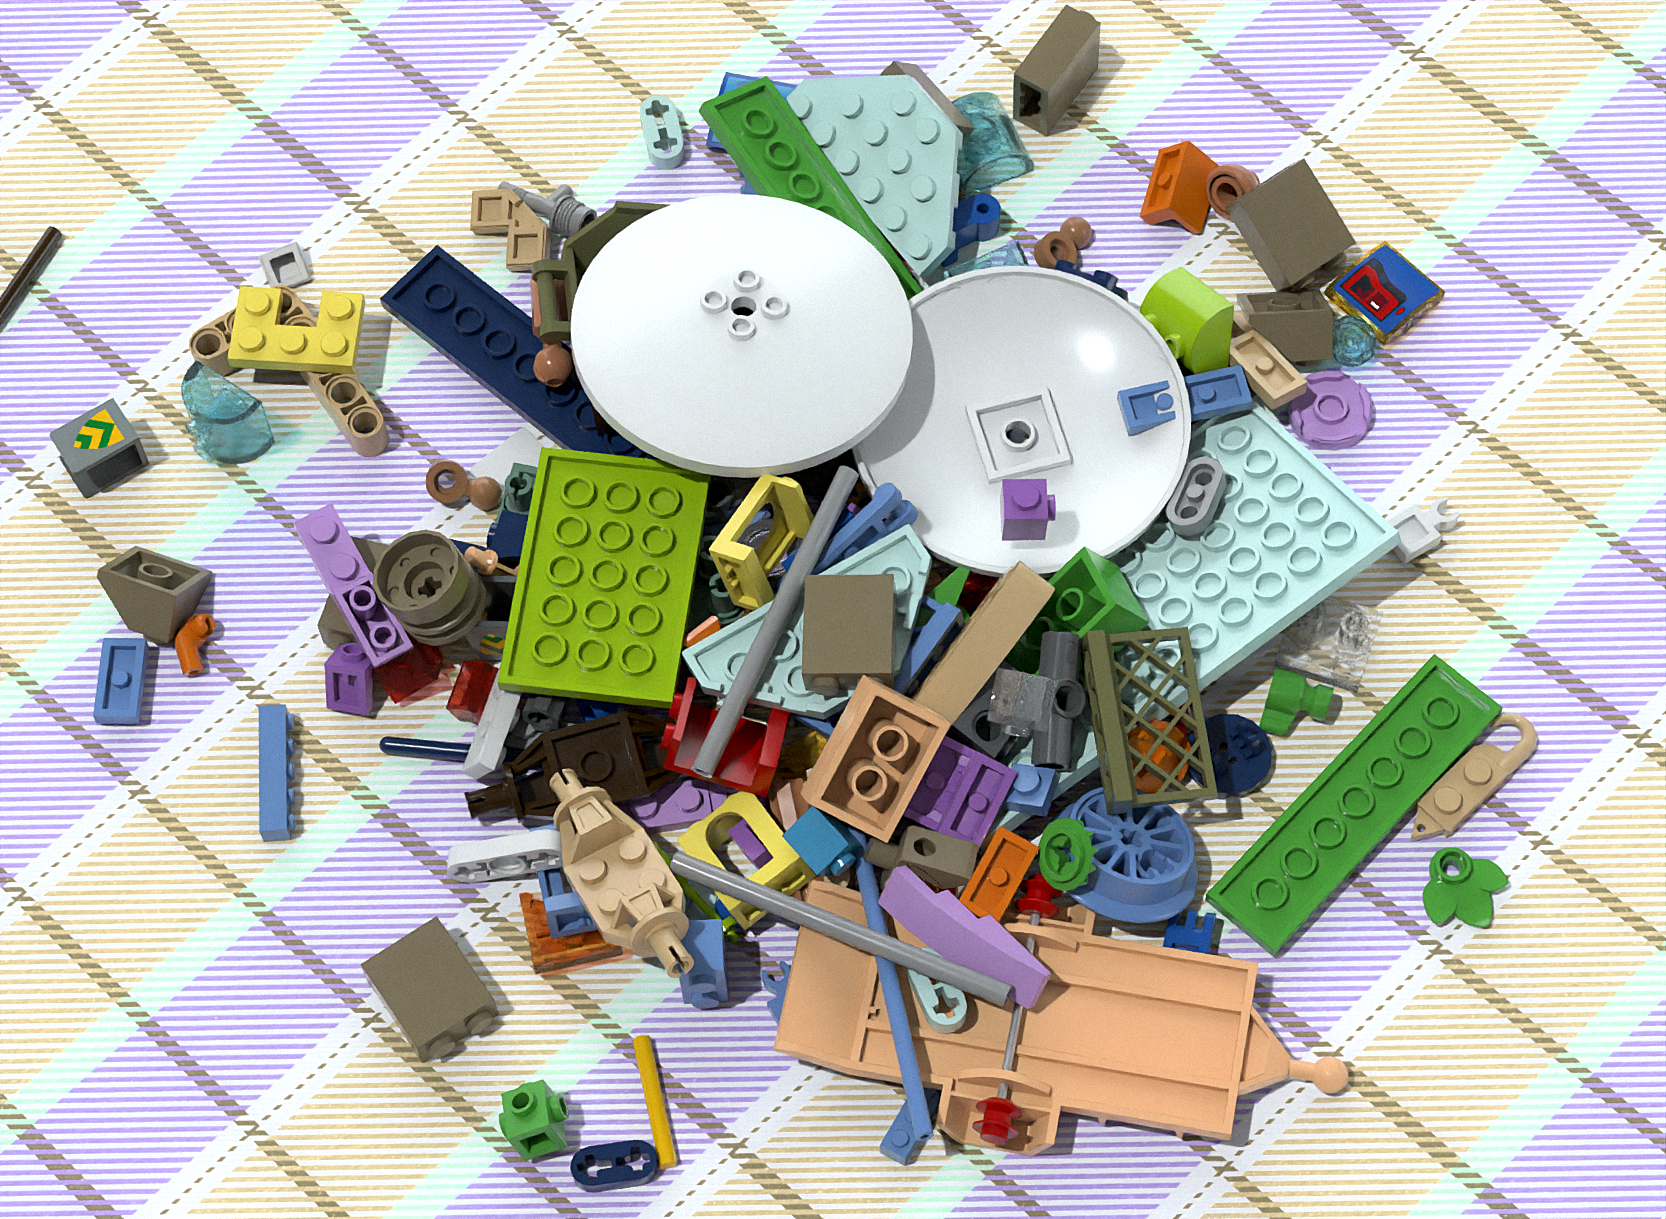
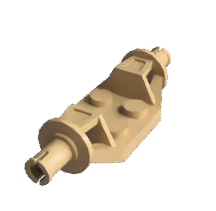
[549,769,694,978]

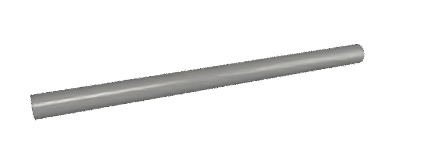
[691,466,859,778]
[669,851,1013,1007]

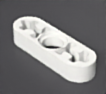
[447,829,563,883]

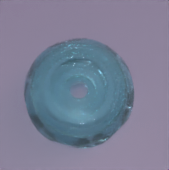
[1333,315,1376,367]

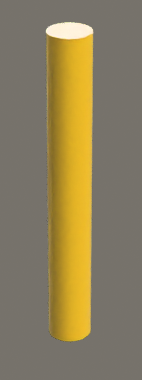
[632,1035,677,1169]

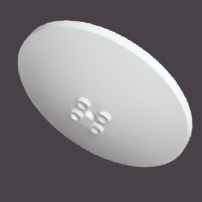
[571,194,913,478]

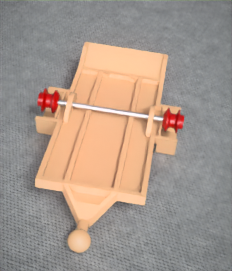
[773,874,1348,1156]

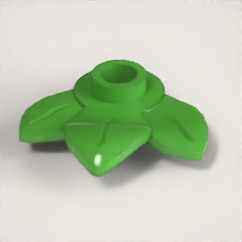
[1422,847,1509,928]

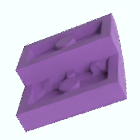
[903,736,1017,851]

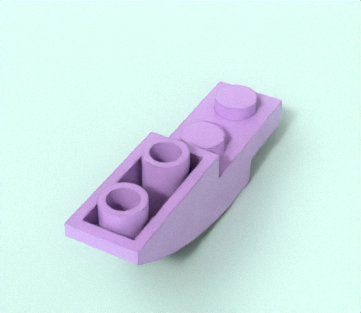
[293,503,413,668]

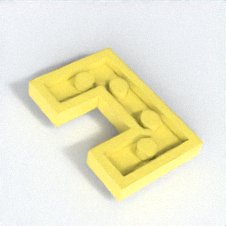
[227,286,366,374]

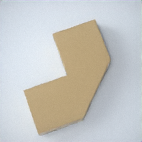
[470,189,551,271]

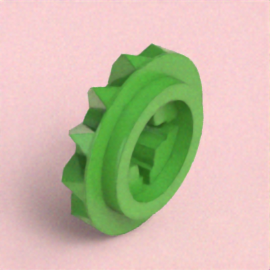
[1038,818,1099,891]

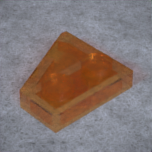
[519,892,623,974]

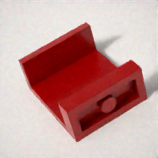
[660,677,789,797]

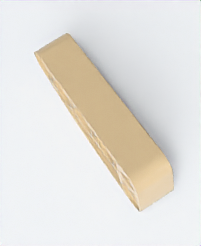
[910,561,1055,730]

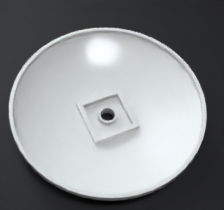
[851,266,1191,578]

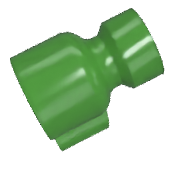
[1259,667,1334,737]

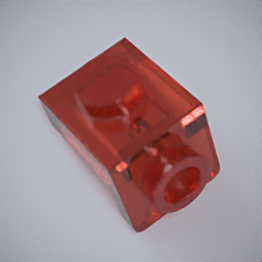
[372,636,443,704]

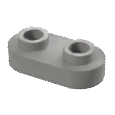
[1166,457,1226,536]

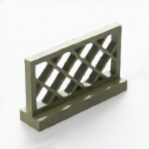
[1081,627,1218,815]

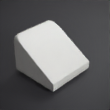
[257,241,312,288]

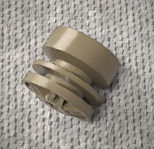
[373,529,486,646]

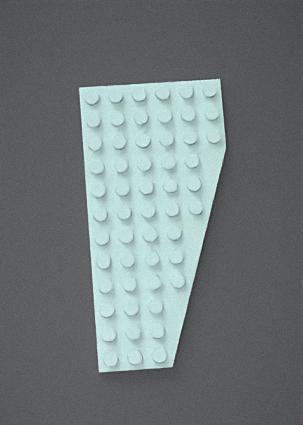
[975,399,1401,852]

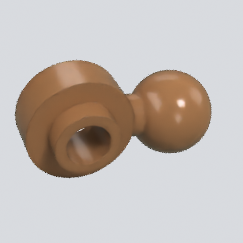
[1034,217,1092,269]
[425,459,502,510]

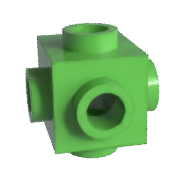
[499,1079,569,1161]

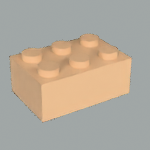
[800,674,951,843]

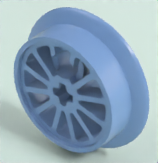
[1046,787,1198,923]

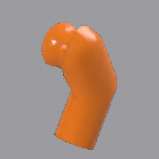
[174,613,215,676]

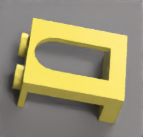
[708,474,814,611]
[677,790,816,930]

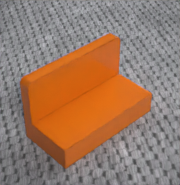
[1139,140,1219,234]
[959,826,1040,923]

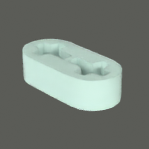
[640,95,685,170]
[907,947,967,1033]

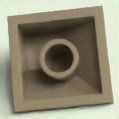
[1237,290,1333,367]
[97,546,212,643]

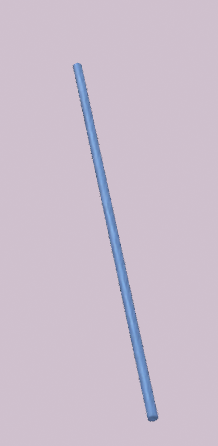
[779,474,934,1141]

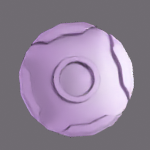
[1288,370,1372,451]

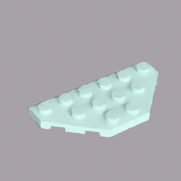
[785,75,963,279]
[681,524,932,719]

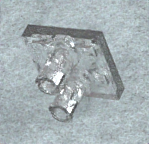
[1274,595,1383,693]

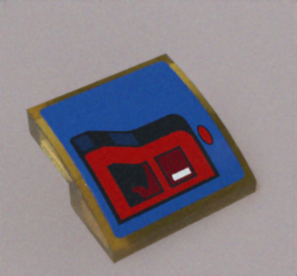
[1323,241,1446,346]

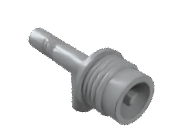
[498,181,597,237]

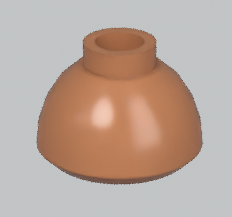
[1205,164,1260,220]

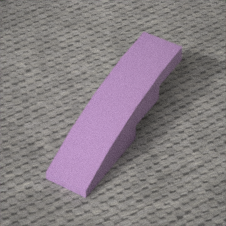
[877,865,1051,1009]

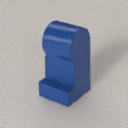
[941,193,1001,268]

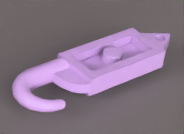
[617,779,770,835]

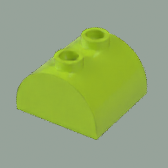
[1139,267,1235,374]

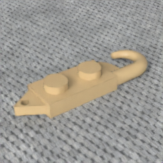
[1411,713,1537,841]

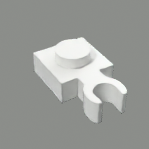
[1387,497,1459,564]

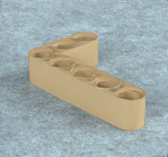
[189,285,389,457]

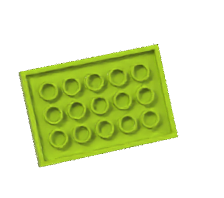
[497,447,712,709]

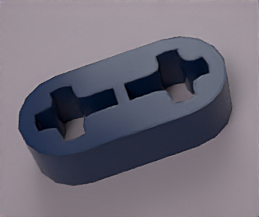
[570,1140,659,1193]

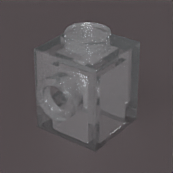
[987,668,1058,738]

